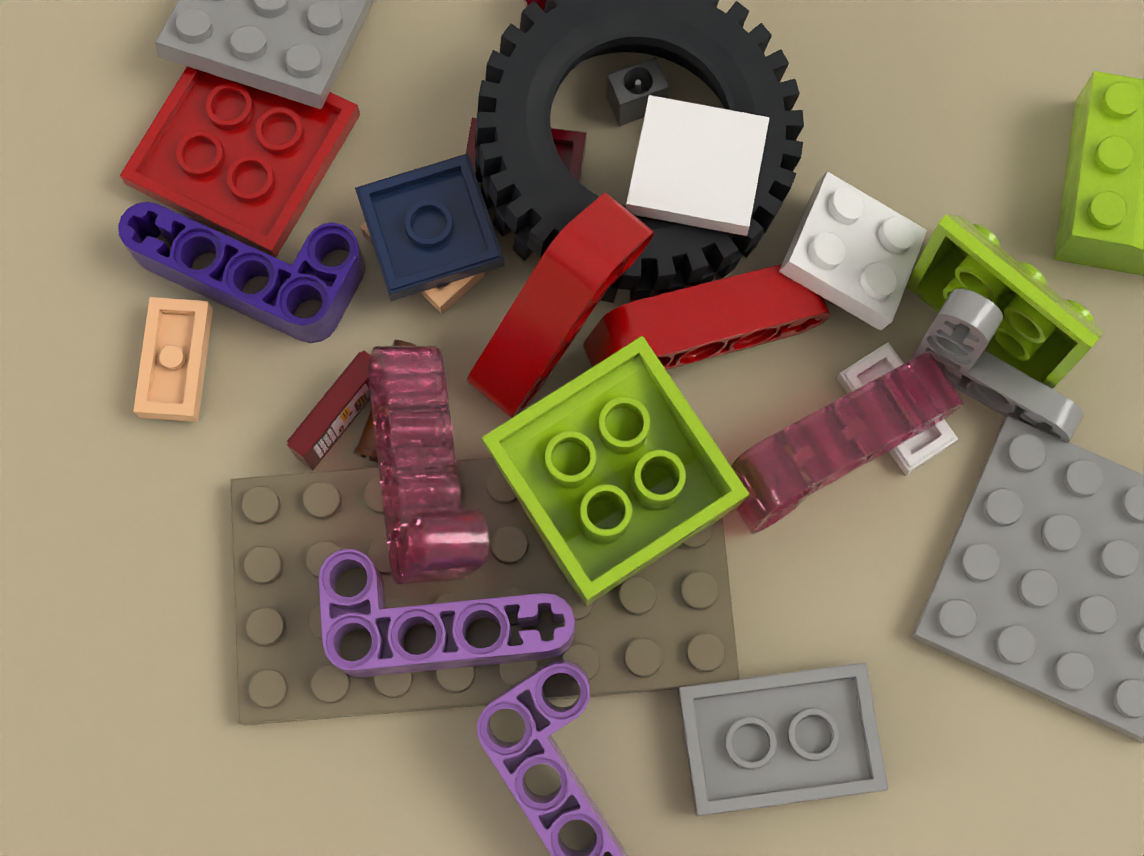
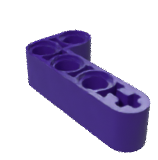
[118,202,366,343]

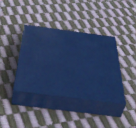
[355,153,505,301]

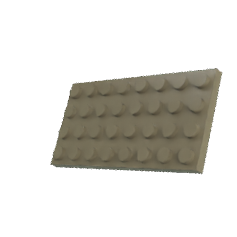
[231,439,739,726]

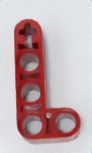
[466,192,655,418]
[583,264,831,370]

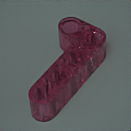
[368,346,489,584]
[731,352,965,534]

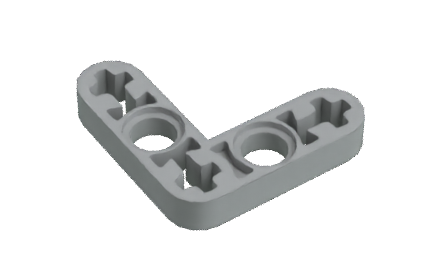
[914,289,1084,443]

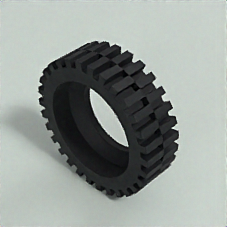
[475,0,804,303]

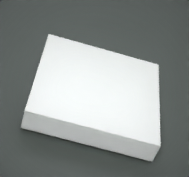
[626,95,770,236]

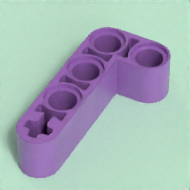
[319,549,575,677]
[477,660,629,856]

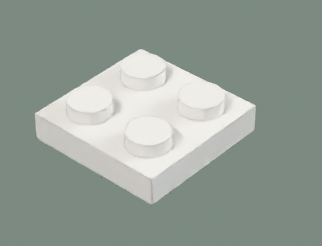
[779,171,927,331]

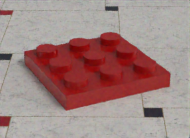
[119,66,360,258]

